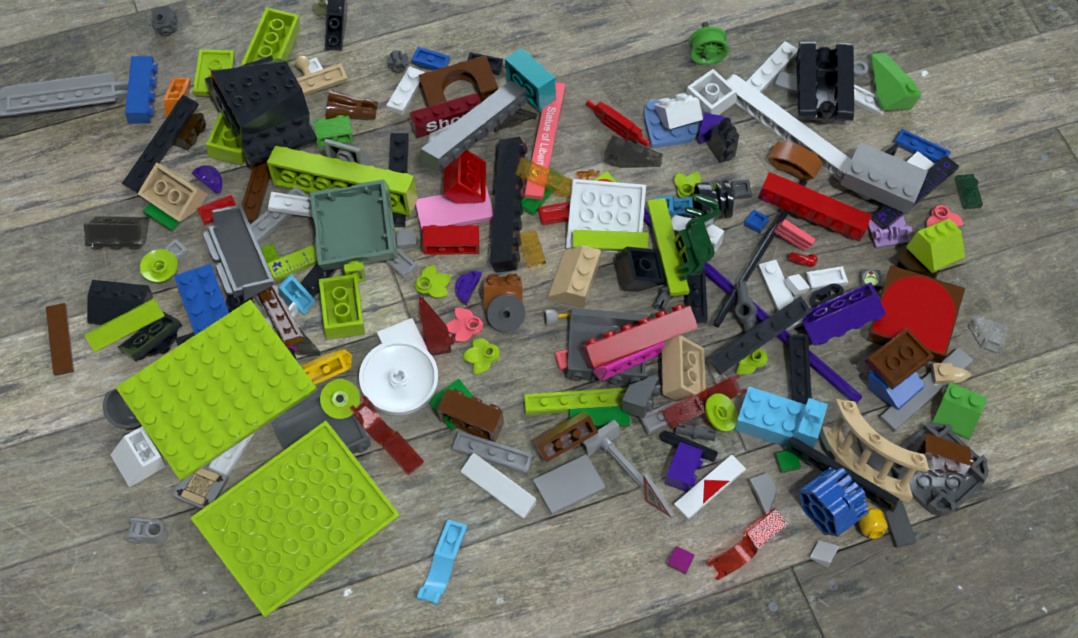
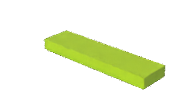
[573,230,648,251]
[84,298,164,352]

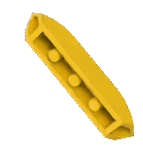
[301,349,352,385]

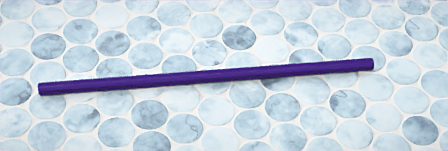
[643,208,862,404]

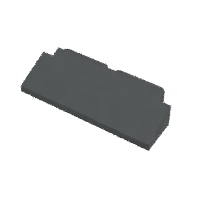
[203,204,274,301]

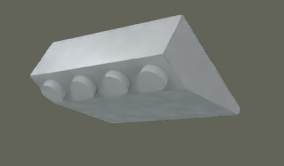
[840,142,928,214]

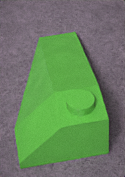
[870,53,921,110]

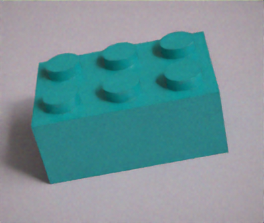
[505,48,556,112]

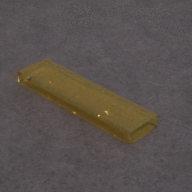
[515,157,573,199]

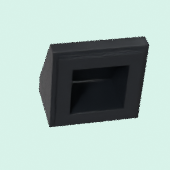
[880,143,899,156]

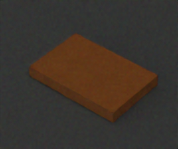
[865,328,934,390]

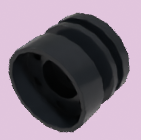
[694,180,734,220]

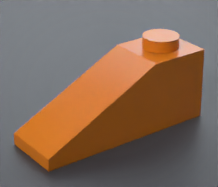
[163,78,191,118]

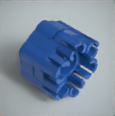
[798,467,869,537]

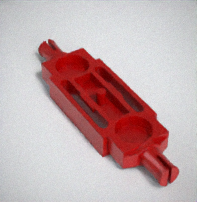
[586,99,651,148]

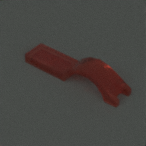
[661,374,747,429]
[350,395,424,476]
[706,508,788,580]

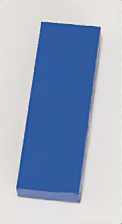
[894,129,951,164]

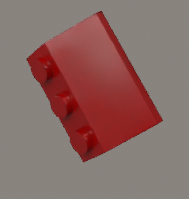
[443,150,486,203]

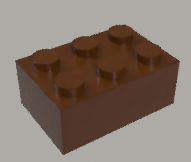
[437,389,504,442]

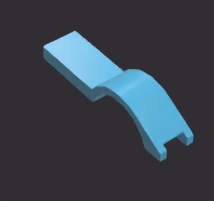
[417,520,467,606]

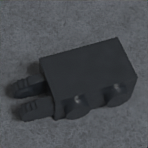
[709,117,740,163]

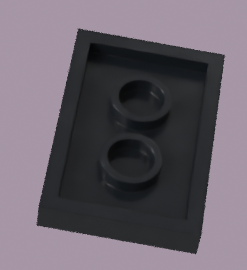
[118,312,183,361]

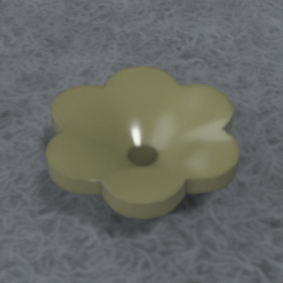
[312,0,328,16]

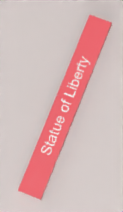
[525,83,566,200]

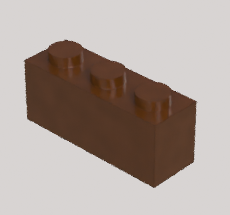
[532,411,598,463]

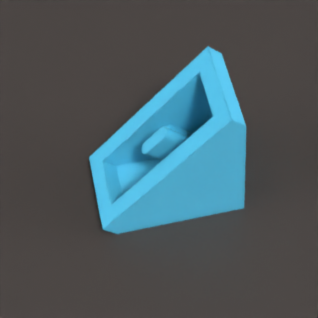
[278,274,316,315]

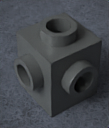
[151,6,178,35]

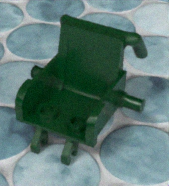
[673,194,721,281]

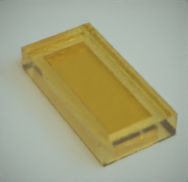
[520,230,546,268]

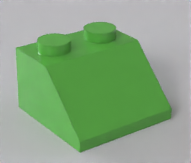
[932,382,987,440]

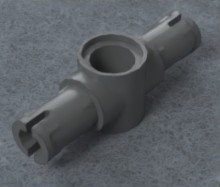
[734,281,757,334]

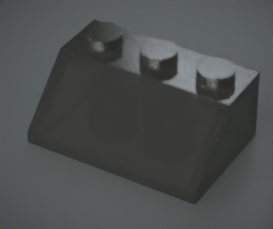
[84,216,149,250]

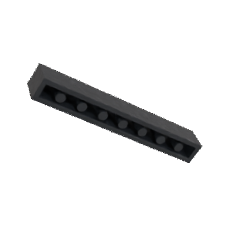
[490,136,528,273]

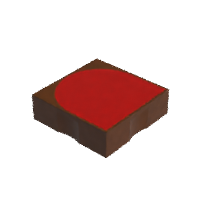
[866,265,965,363]

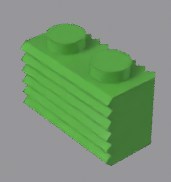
[313,115,353,148]

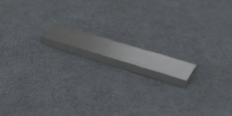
[857,437,917,548]

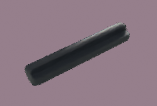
[661,430,718,462]

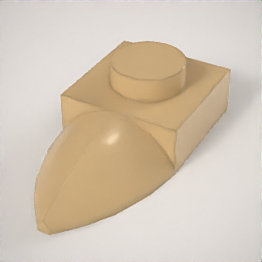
[931,363,971,384]

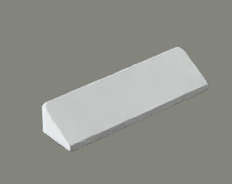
[461,453,536,519]

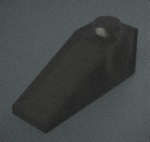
[604,135,663,168]

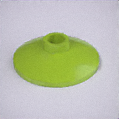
[140,249,178,283]
[320,379,360,419]
[705,394,738,432]

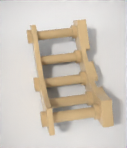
[820,399,929,502]

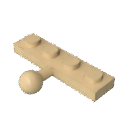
[295,56,348,96]

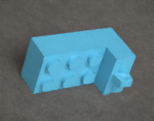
[735,387,828,448]

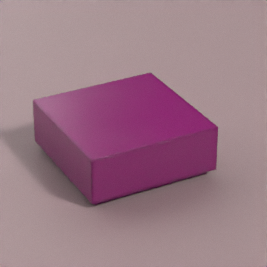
[667,546,695,575]

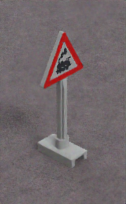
[582,420,674,517]

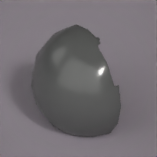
[102,389,142,430]

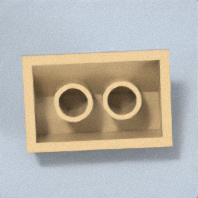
[138,162,208,222]
[548,245,601,308]
[661,335,706,401]

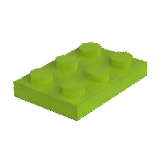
[193,49,235,96]

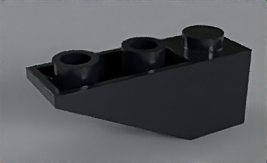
[325,0,348,51]

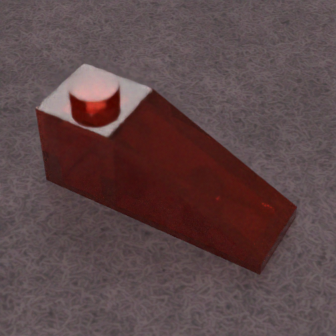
[419,297,454,356]

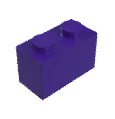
[665,442,704,492]

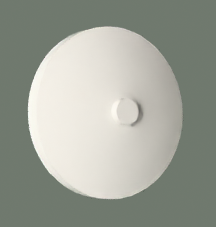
[359,340,438,415]

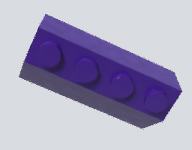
[802,282,886,346]

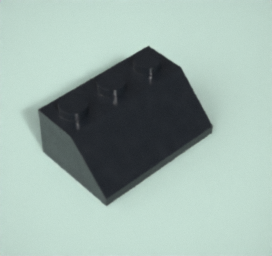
[87,279,153,329]

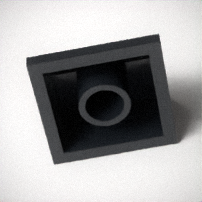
[615,246,666,292]

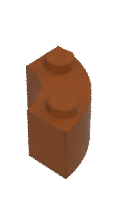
[768,141,823,180]

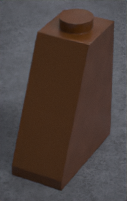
[917,434,973,474]

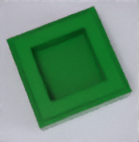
[775,450,801,473]

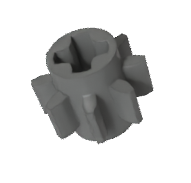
[387,50,409,72]

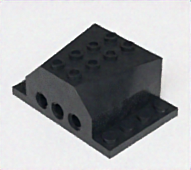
[205,55,317,166]

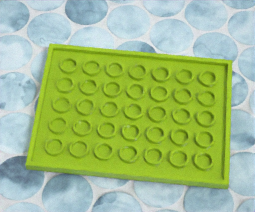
[115,299,317,482]
[190,421,400,618]

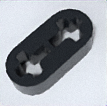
[810,283,844,308]

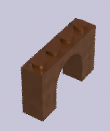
[419,55,498,107]

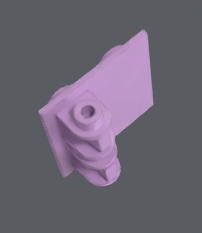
[868,215,912,248]

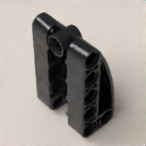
[796,41,854,123]

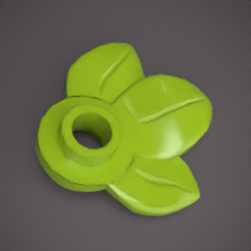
[674,172,701,198]
[415,265,451,298]
[462,338,500,375]
[736,349,768,375]

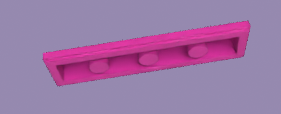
[593,341,665,381]

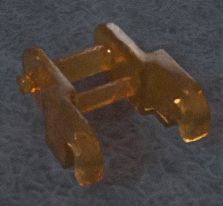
[576,169,600,180]

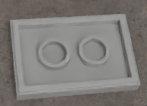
[533,454,606,515]

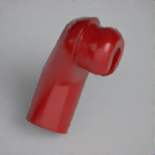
[789,252,818,267]

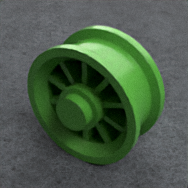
[689,22,729,65]

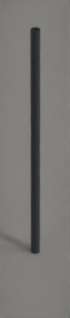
[713,178,807,328]

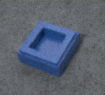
[744,209,770,234]

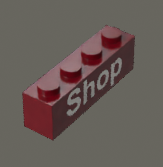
[409,93,481,139]

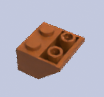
[484,274,523,309]

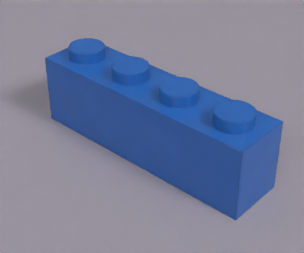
[125,56,158,124]

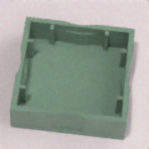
[310,179,398,270]

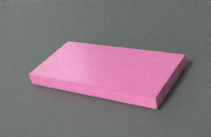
[415,186,494,233]

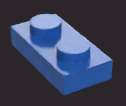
[411,47,451,70]

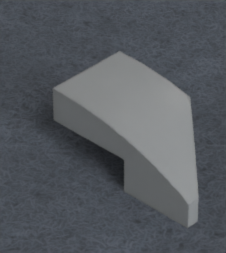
[749,473,777,517]

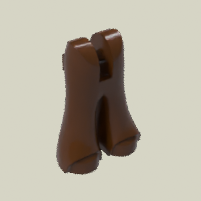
[326,89,378,120]

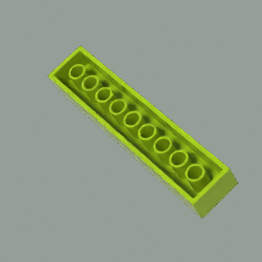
[206,7,301,166]

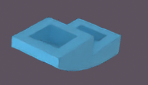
[655,195,694,217]

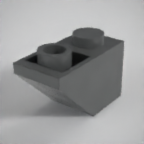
[622,376,661,419]

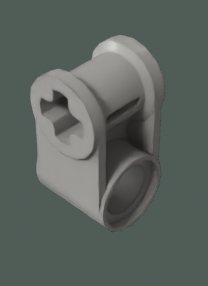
[125,518,168,545]

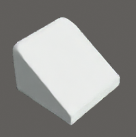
[810,541,839,568]

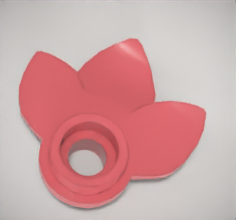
[926,205,963,227]
[445,308,483,342]

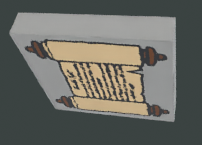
[172,466,229,510]

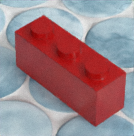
[423,224,480,255]

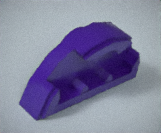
[192,165,222,193]
[455,271,482,306]

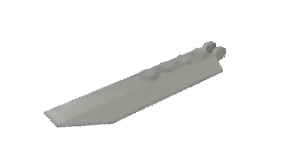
[0,72,128,117]

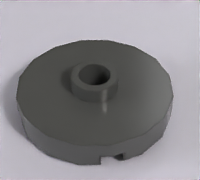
[487,293,525,332]

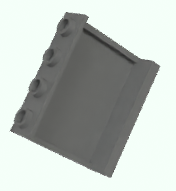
[567,308,648,384]
[270,388,371,454]

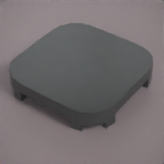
[891,422,989,516]

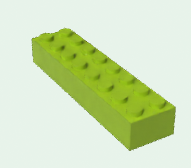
[267,146,418,216]

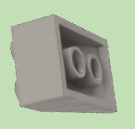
[324,139,372,166]

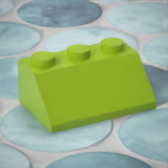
[906,219,965,273]

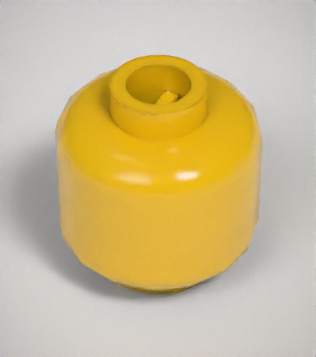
[858,507,888,539]

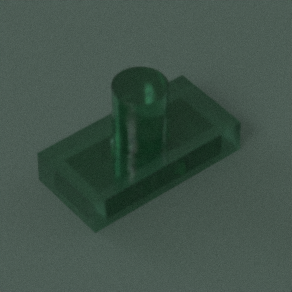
[954,174,983,210]

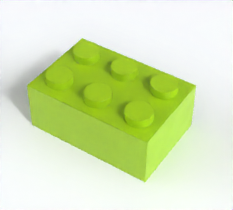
[319,274,365,340]

